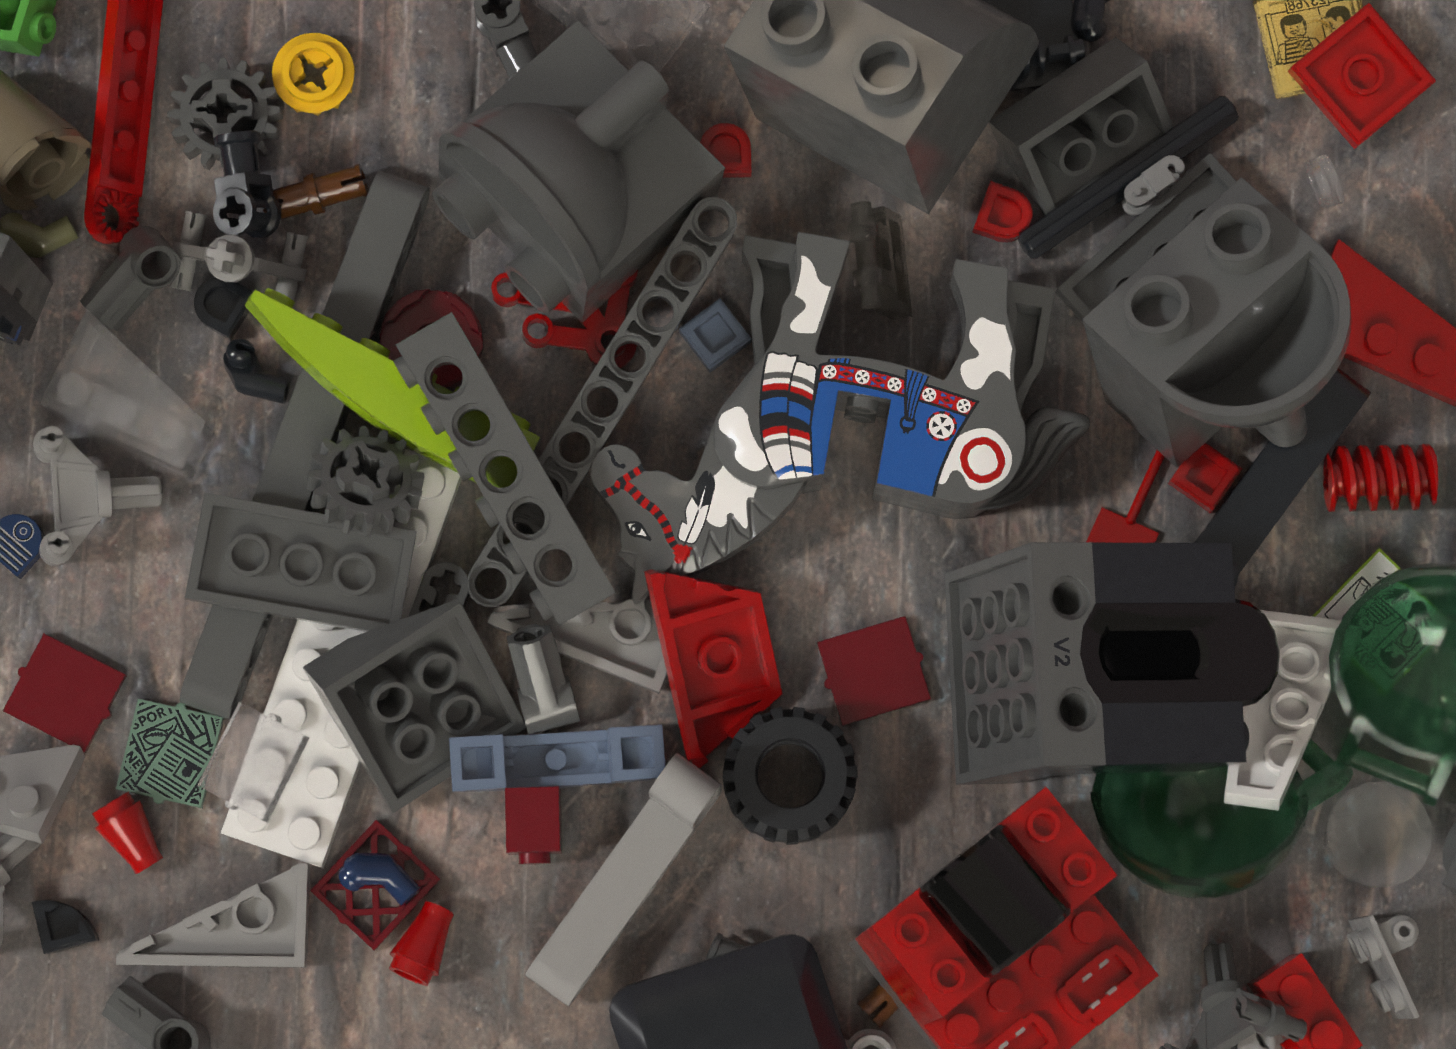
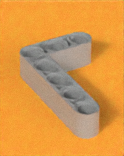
[525,753,722,1007]

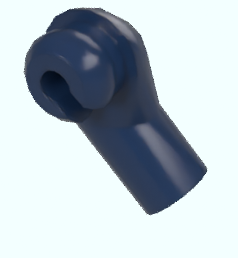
[338,853,421,906]

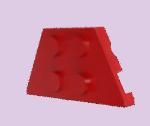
[644,569,783,768]

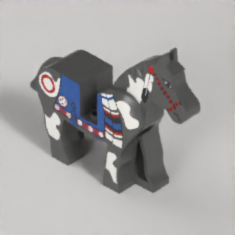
[591,232,1090,604]

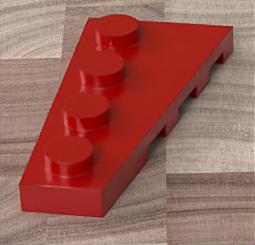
[1330,239,1456,407]

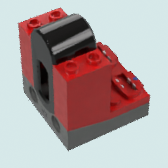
[848,787,1159,1049]

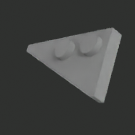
[487,600,667,694]
[116,863,310,968]

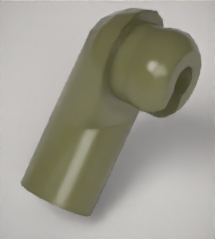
[0,212,79,258]

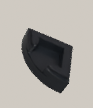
[32,900,99,954]

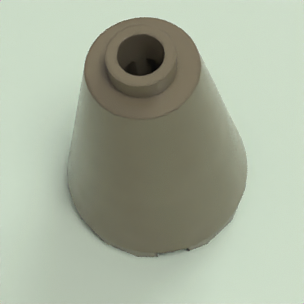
[0,69,91,210]

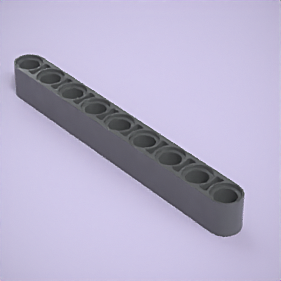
[467,197,737,607]

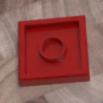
[1287,3,1436,150]

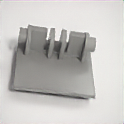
[1347,915,1420,1019]

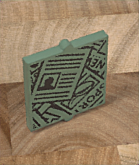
[116,699,224,809]

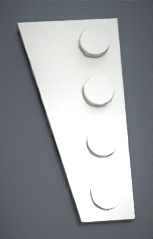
[1224,609,1358,811]

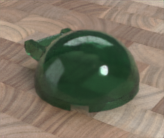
[1329,563,1456,807]
[1090,738,1353,898]

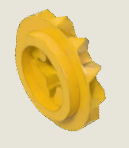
[272,33,356,116]

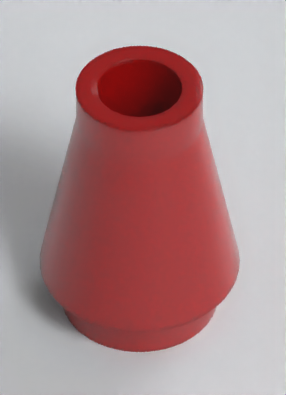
[92,791,163,874]
[389,901,454,986]

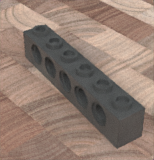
[393,312,616,625]

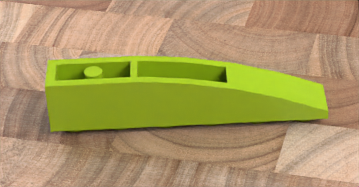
[245,288,540,488]

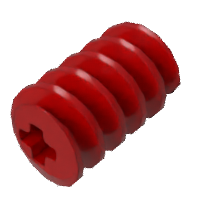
[1323,444,1438,512]

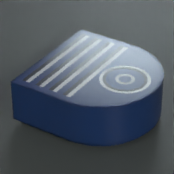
[0,514,45,579]

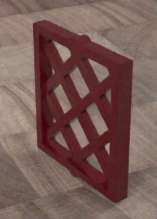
[310,820,441,951]

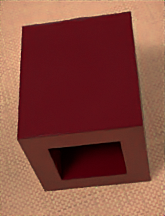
[505,786,562,865]

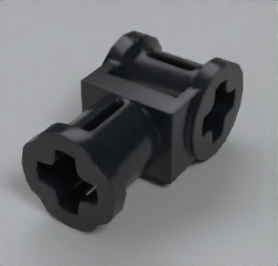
[213,131,281,238]

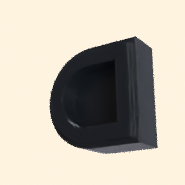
[194,277,253,341]

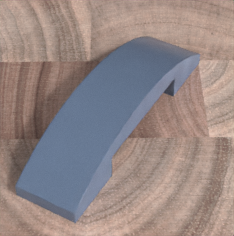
[449,724,665,792]

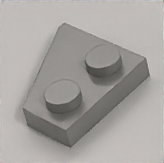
[0,745,85,844]

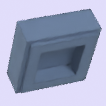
[679,298,752,373]

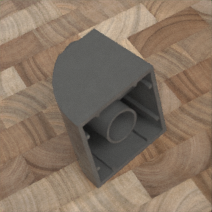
[724,0,1039,215]

